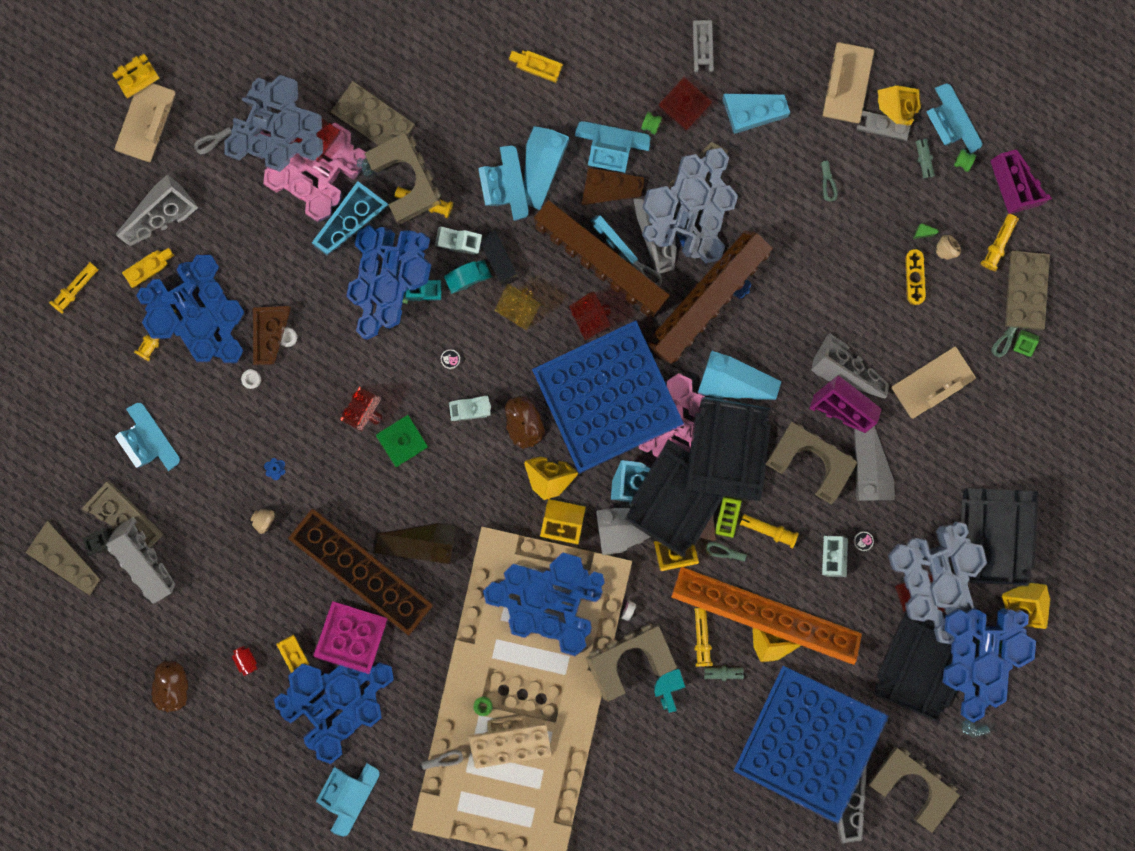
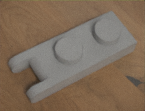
[693,20,713,72]
[856,111,910,141]

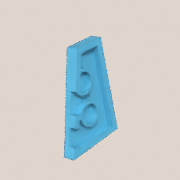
[590,216,638,264]

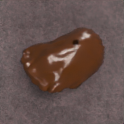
[505,396,545,449]
[151,661,188,712]

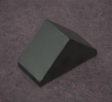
[82,528,112,557]

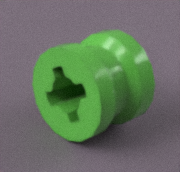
[641,112,662,135]
[954,148,976,172]

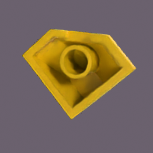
[878,86,921,126]
[524,457,578,500]
[1002,583,1050,629]
[753,628,801,662]

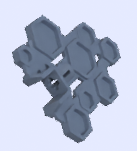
[224,75,323,172]
[642,148,738,263]
[888,522,987,644]

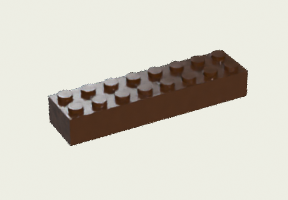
[534,200,669,317]
[646,230,773,364]
[288,508,434,636]

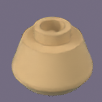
[936,235,961,260]
[251,509,275,534]

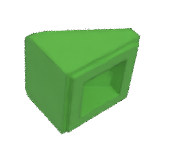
[913,223,938,239]
[1013,330,1039,357]

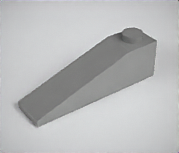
[116,174,198,246]
[633,195,680,274]
[811,333,889,399]
[854,426,895,501]
[596,508,650,555]

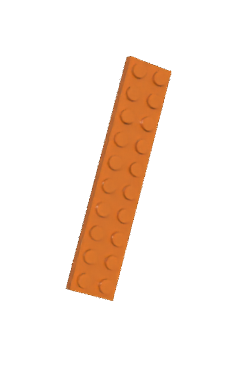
[671,567,862,665]

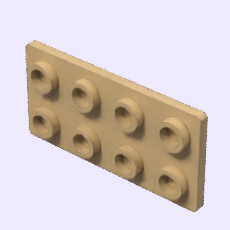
[822,42,874,123]
[115,83,176,162]
[892,347,976,419]
[469,714,552,769]

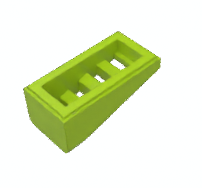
[715,496,742,538]

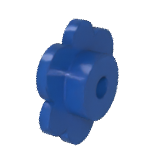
[732,280,751,299]
[264,458,285,480]

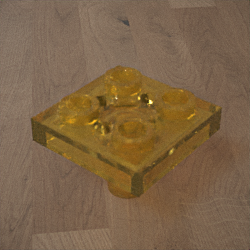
[494,284,541,330]

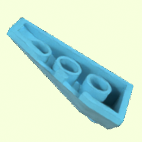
[524,126,569,210]
[698,351,781,400]
[611,460,650,502]

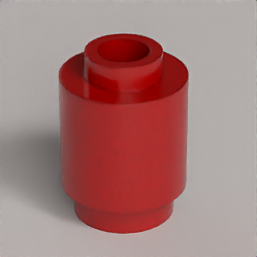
[231,646,257,676]

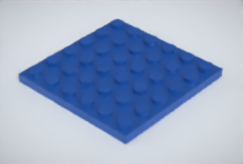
[532,321,685,473]
[734,666,888,823]

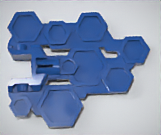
[346,225,431,340]
[136,255,244,363]
[483,552,605,656]
[943,608,1036,723]
[274,662,394,764]

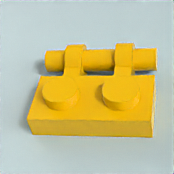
[112,54,159,99]

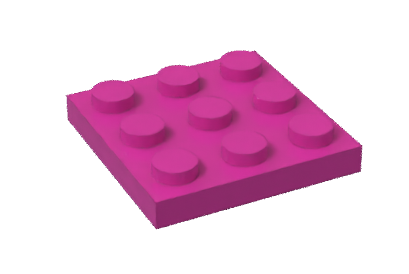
[314,601,388,674]

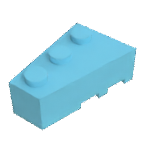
[722,94,790,134]

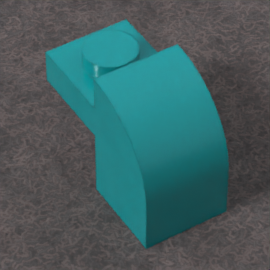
[444,259,492,294]
[404,280,441,301]
[654,668,685,713]

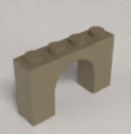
[364,132,441,224]
[766,422,857,504]
[585,623,677,702]
[867,746,960,833]

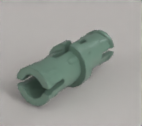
[915,139,935,179]
[704,666,744,681]

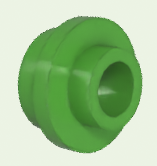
[473,697,493,716]

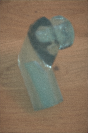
[356,158,373,179]
[961,720,990,738]

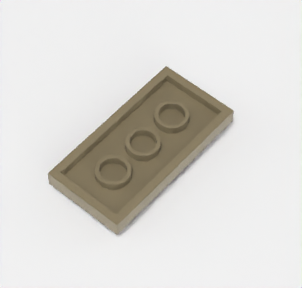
[331,81,415,146]
[1005,251,1050,330]

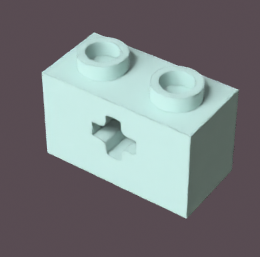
[822,536,848,577]

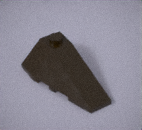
[375,523,456,564]

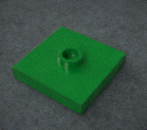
[376,415,428,467]

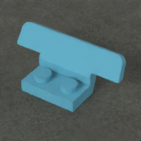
[927,84,982,154]
[575,121,650,173]
[478,146,529,221]
[115,403,180,471]
[316,763,380,836]

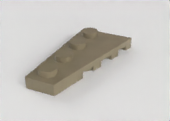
[82,481,164,548]
[26,521,101,595]

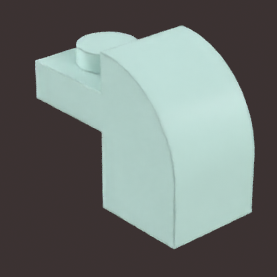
[435,227,482,254]
[449,396,491,421]

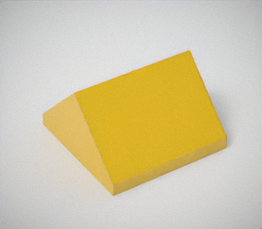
[654,541,699,571]

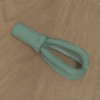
[821,161,838,201]
[991,327,1018,358]
[706,542,747,562]

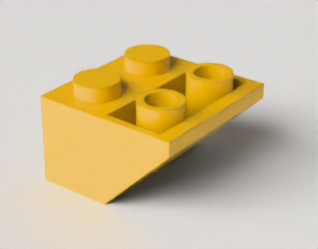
[540,499,586,544]

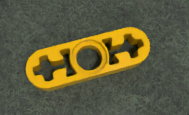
[905,249,926,305]

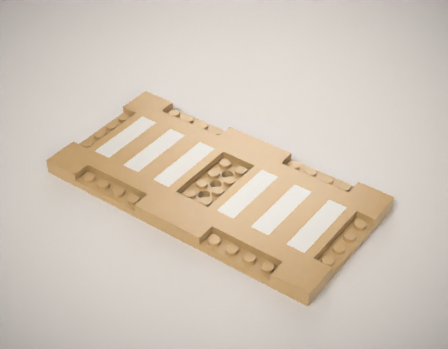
[412,527,632,851]

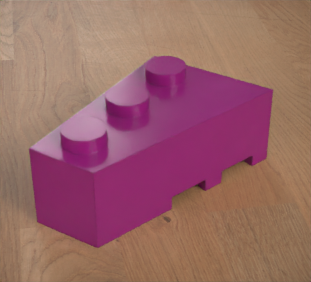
[990,149,1052,214]
[809,375,882,433]

